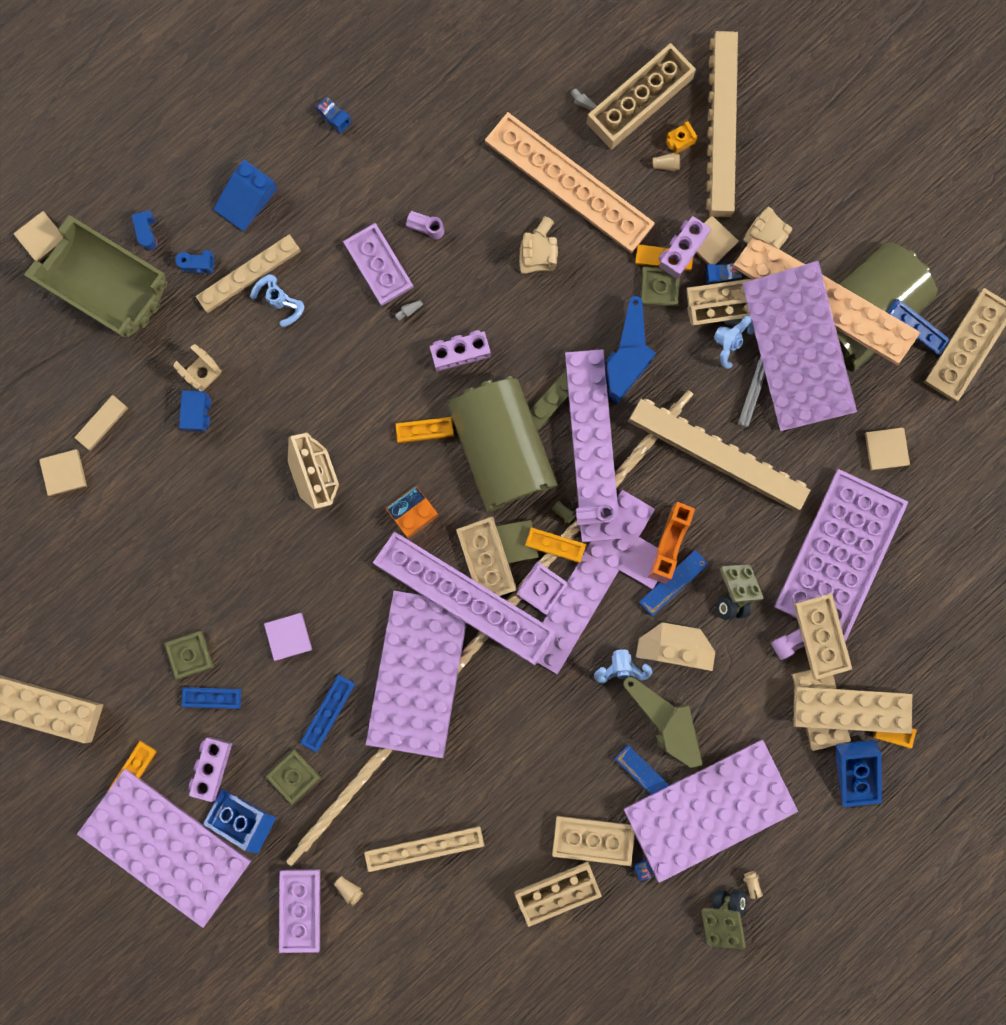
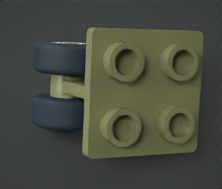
[716,565,763,620]
[701,890,747,950]

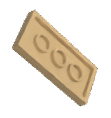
[456,517,517,596]
[793,593,852,680]
[791,670,851,751]
[552,816,634,866]

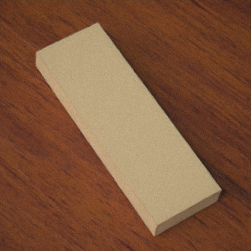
[74,395,128,451]

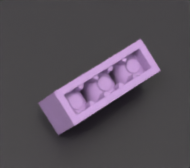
[659,216,711,279]
[430,330,491,372]
[188,737,232,802]

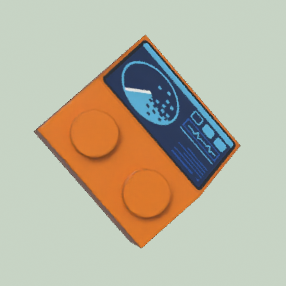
[386,486,439,539]

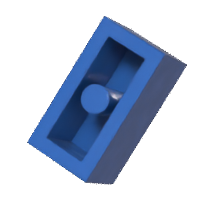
[179,390,211,432]

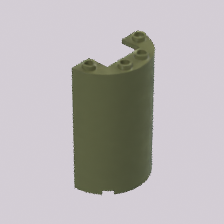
[24,215,167,337]
[836,242,938,372]
[448,376,558,513]

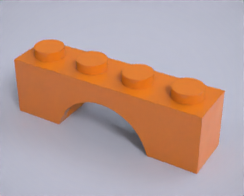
[648,502,695,584]

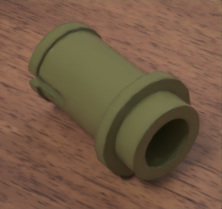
[551,501,577,524]

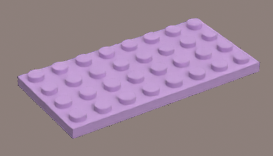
[742,261,857,431]
[774,469,908,641]
[366,591,466,758]
[623,740,798,883]
[77,769,251,928]

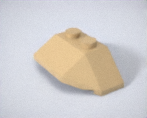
[288,433,339,509]
[636,622,715,671]

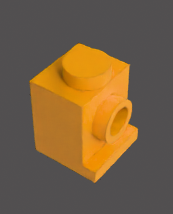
[666,121,697,154]

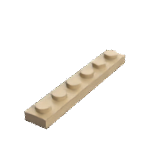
[196,234,301,313]
[364,826,484,872]

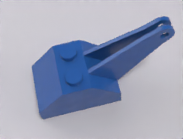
[605,296,656,405]

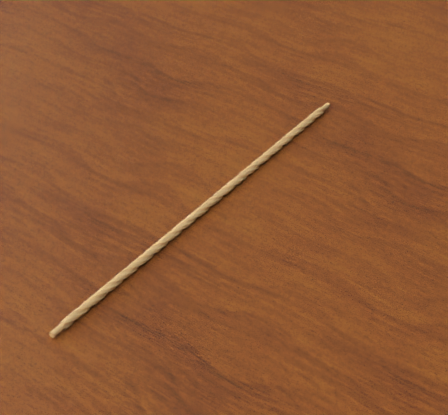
[286,390,693,866]

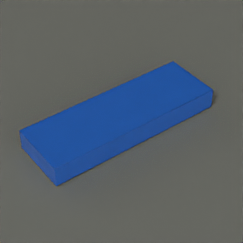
[181,687,242,709]

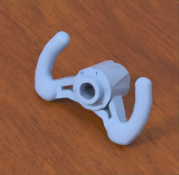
[250,274,304,327]
[714,316,754,369]
[594,650,652,683]

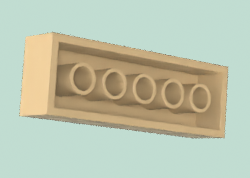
[586,43,696,150]
[0,675,103,743]

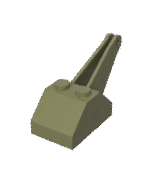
[623,677,702,768]

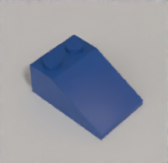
[214,160,277,232]
[836,740,882,807]
[203,789,277,854]

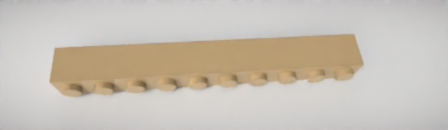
[706,31,738,217]
[627,399,810,511]

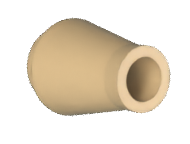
[653,153,680,172]
[334,876,364,906]

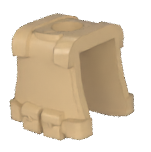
[743,207,792,249]
[519,233,558,274]
[173,344,221,391]

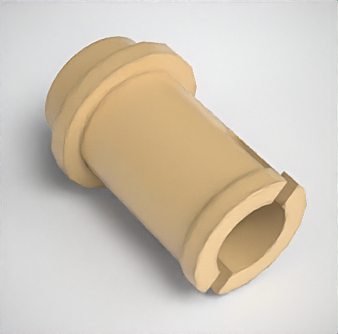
[533,216,554,238]
[743,871,763,899]

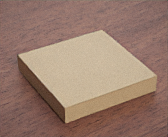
[14,211,63,262]
[693,216,739,265]
[865,428,910,471]
[39,449,87,496]

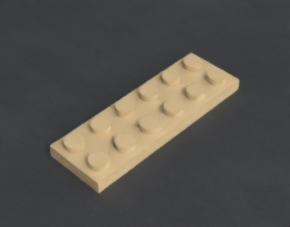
[924,288,1006,403]
[793,687,912,734]

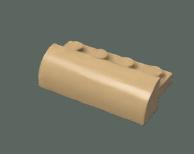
[686,279,753,325]
[514,862,602,927]

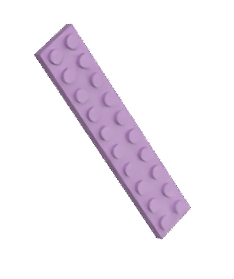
[565,350,621,542]
[537,490,655,674]
[373,532,556,666]

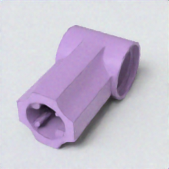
[406,211,444,239]
[576,505,615,525]
[771,629,804,660]

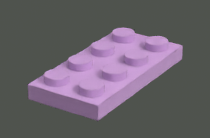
[343,223,414,306]
[279,869,320,953]

